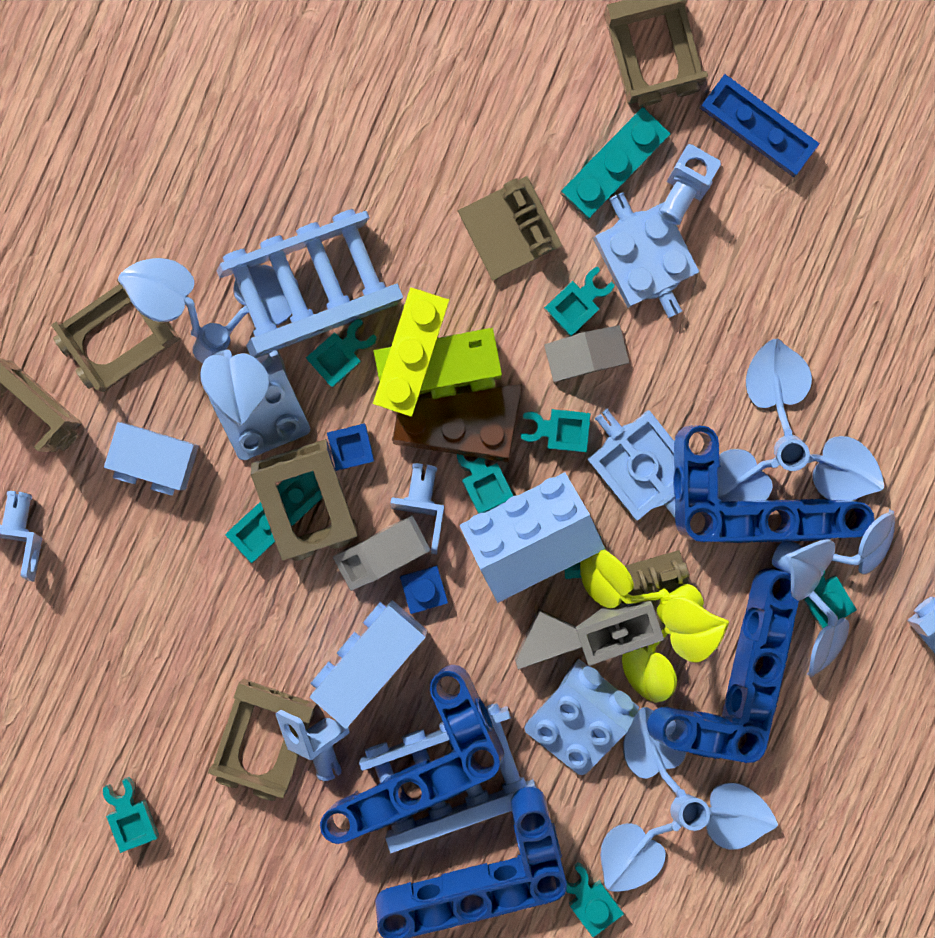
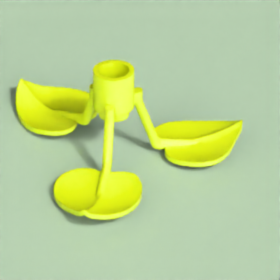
[580,550,729,703]

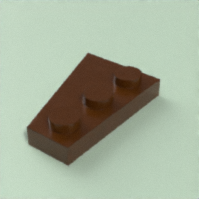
[392,384,522,463]

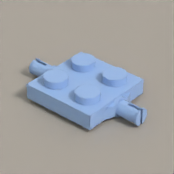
[593,192,699,318]
[587,408,675,521]

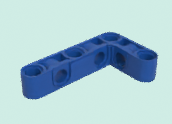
[673,425,875,543]
[647,568,799,763]
[320,665,504,844]
[375,787,567,938]

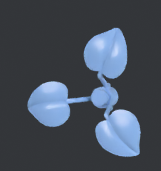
[118,258,299,426]
[718,339,884,501]
[772,509,895,677]
[600,707,778,892]

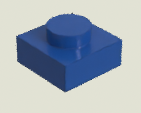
[327,423,375,471]
[400,565,448,614]

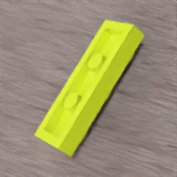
[373,287,449,417]

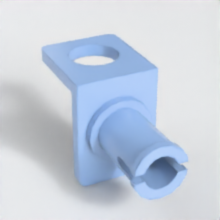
[658,144,721,225]
[390,463,444,555]
[0,491,42,582]
[275,710,350,781]

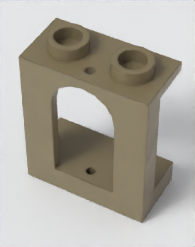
[604,0,708,107]
[51,279,181,392]
[0,358,82,452]
[251,439,358,561]
[208,679,316,801]

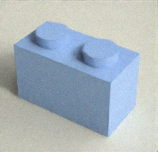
[104,422,199,496]

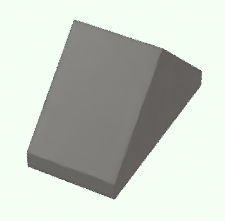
[544,325,629,383]
[576,601,664,666]
[515,608,582,669]

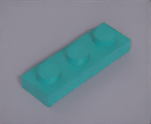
[560,107,671,220]
[225,471,323,563]

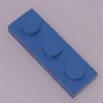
[700,74,820,177]

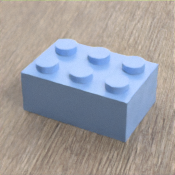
[459,472,605,603]
[309,600,427,729]

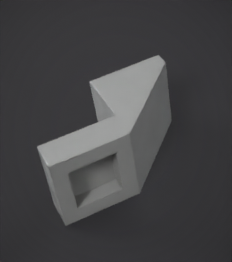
[333,516,431,591]

